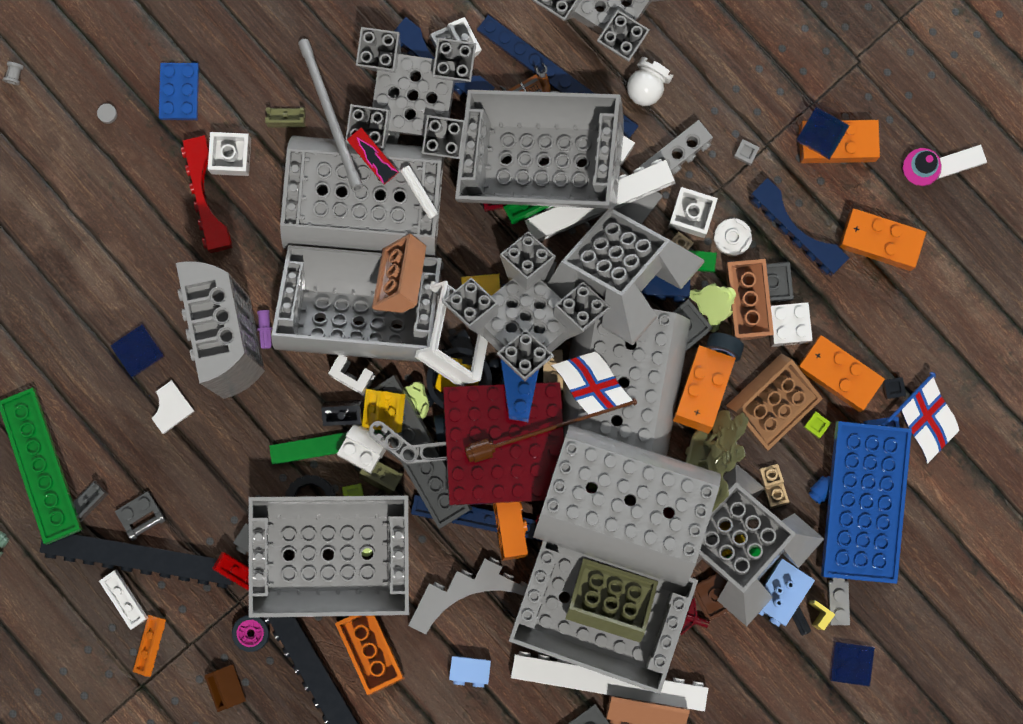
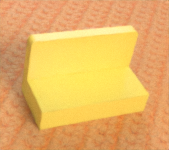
[808,600,835,630]

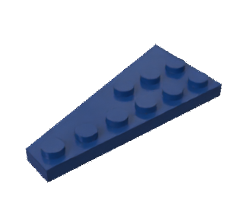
[500,320,539,422]

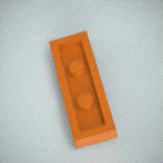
[133,615,166,677]

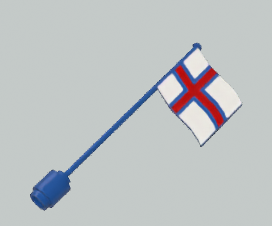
[808,372,959,504]

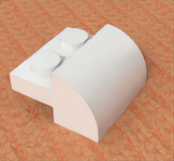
[429,17,482,57]
[337,424,390,474]

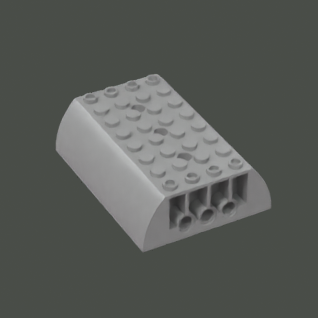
[455,90,624,209]
[271,245,442,362]
[561,300,691,456]
[533,425,721,587]
[249,496,409,618]

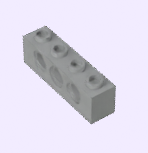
[639,120,713,175]

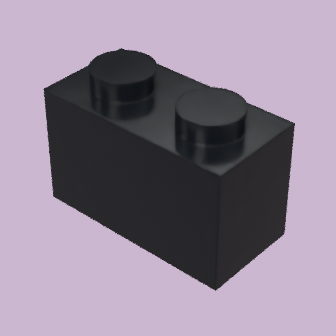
[321,400,364,426]

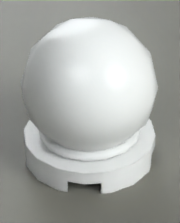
[627,57,673,106]

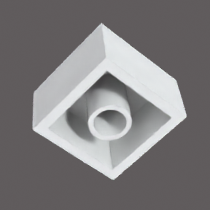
[208,132,251,176]
[668,187,718,238]
[770,303,813,347]

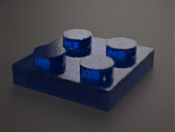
[796,107,850,160]
[111,324,164,378]
[830,642,875,686]

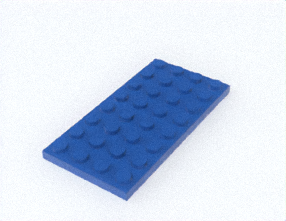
[821,421,912,584]

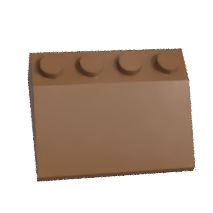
[726,353,823,451]

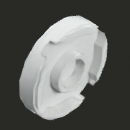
[714,218,752,256]

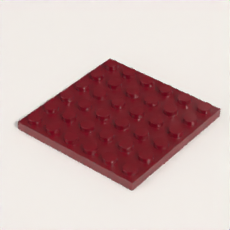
[443,382,564,506]

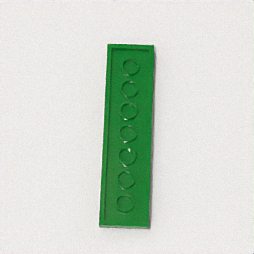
[0,387,82,545]

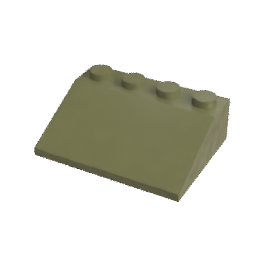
[565,558,658,643]

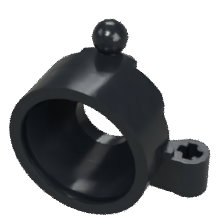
[426,328,501,410]

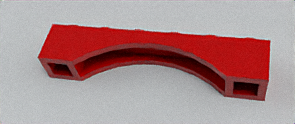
[181,135,233,253]

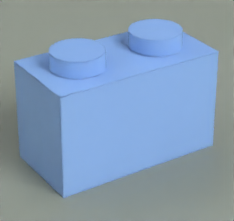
[449,656,491,688]

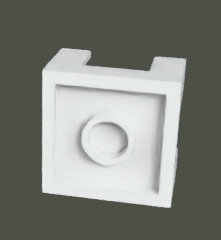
[328,355,376,395]

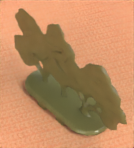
[685,410,748,512]

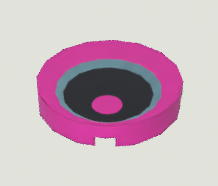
[903,148,942,186]

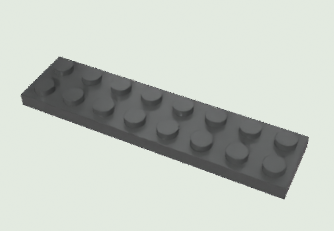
[363,375,472,529]

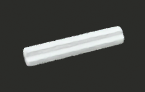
[401,166,438,219]

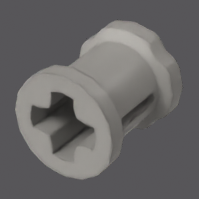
[2,62,23,85]

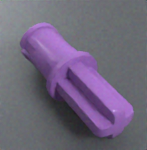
[257,310,272,349]

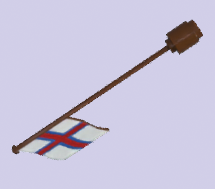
[465,352,637,463]

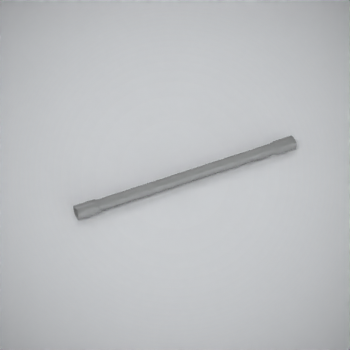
[298,39,363,192]

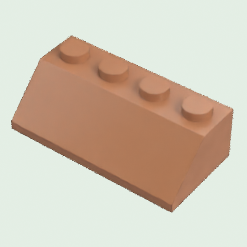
[372,233,426,313]
[725,259,774,340]
[606,695,690,724]

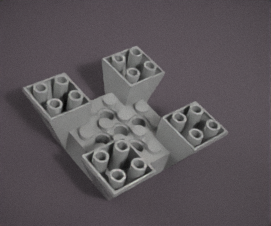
[533,0,663,62]
[345,27,476,159]
[547,209,704,345]
[442,231,611,381]
[695,464,824,627]

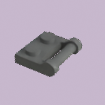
[115,491,166,541]

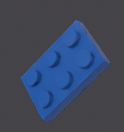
[159,63,199,120]

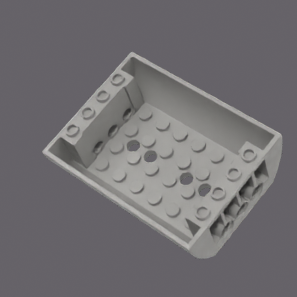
[280,136,444,258]
[176,262,265,399]
[509,541,698,694]

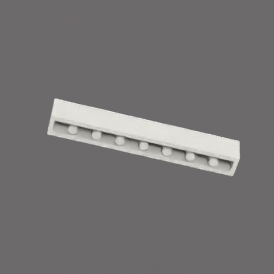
[525,159,676,242]

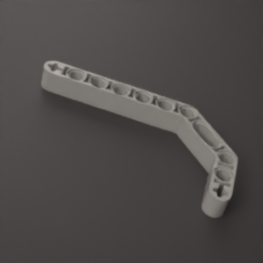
[368,384,504,465]

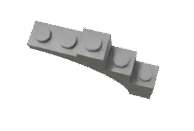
[408,557,528,634]

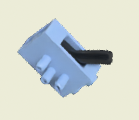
[759,559,815,636]

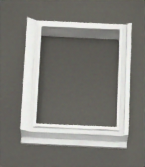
[415,281,488,386]

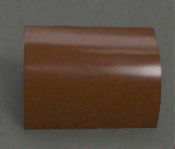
[204,664,246,712]

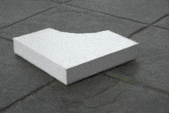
[151,380,195,434]

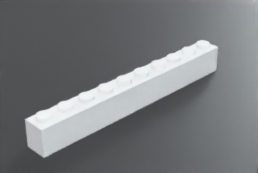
[511,651,708,711]

